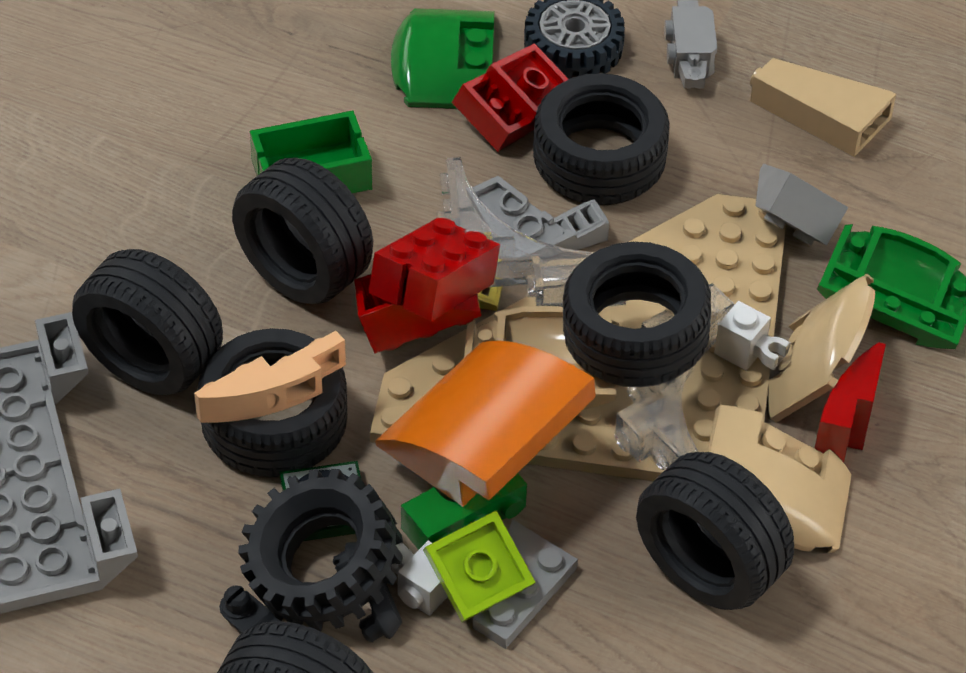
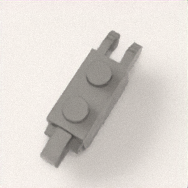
[664,0,717,89]

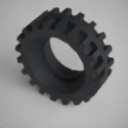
[238,468,403,631]

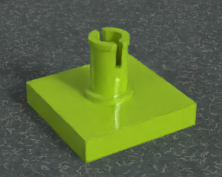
[423,510,536,622]

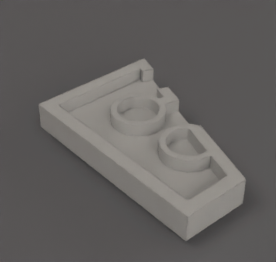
[473,520,578,649]

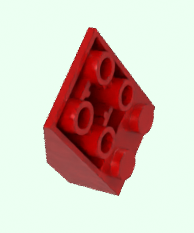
[354,274,482,354]

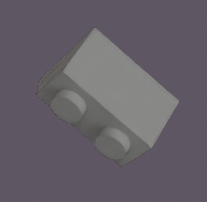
[755,164,848,246]

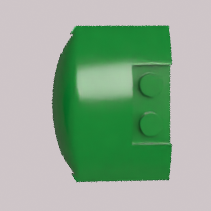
[391,8,495,109]
[817,224,966,349]

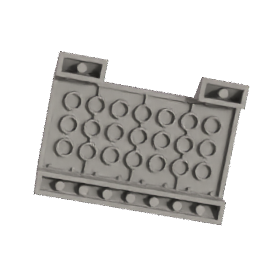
[0,312,138,614]

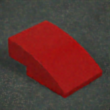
[452,43,569,152]
[814,342,886,463]

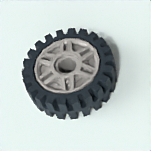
[524,0,625,79]

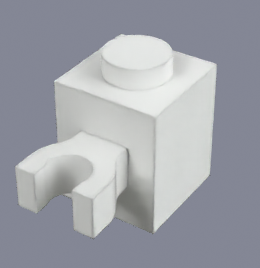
[714,301,790,371]
[391,540,448,616]

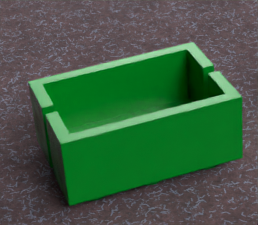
[249,110,373,193]

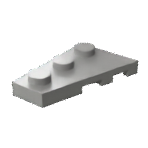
[466,176,578,274]

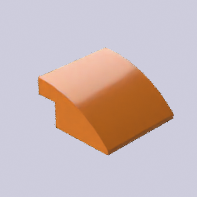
[375,340,596,507]

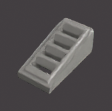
[542,199,609,261]

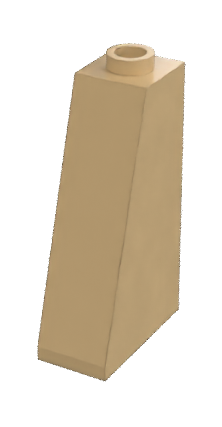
[750,58,896,157]

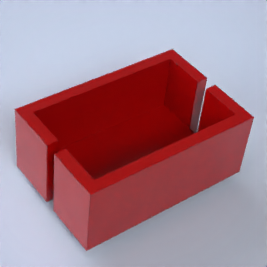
[369,217,500,321]

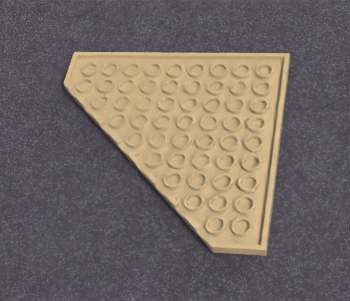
[370,194,786,481]

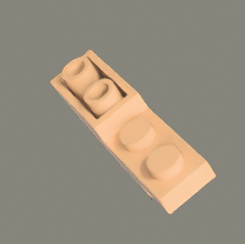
[194,331,346,423]

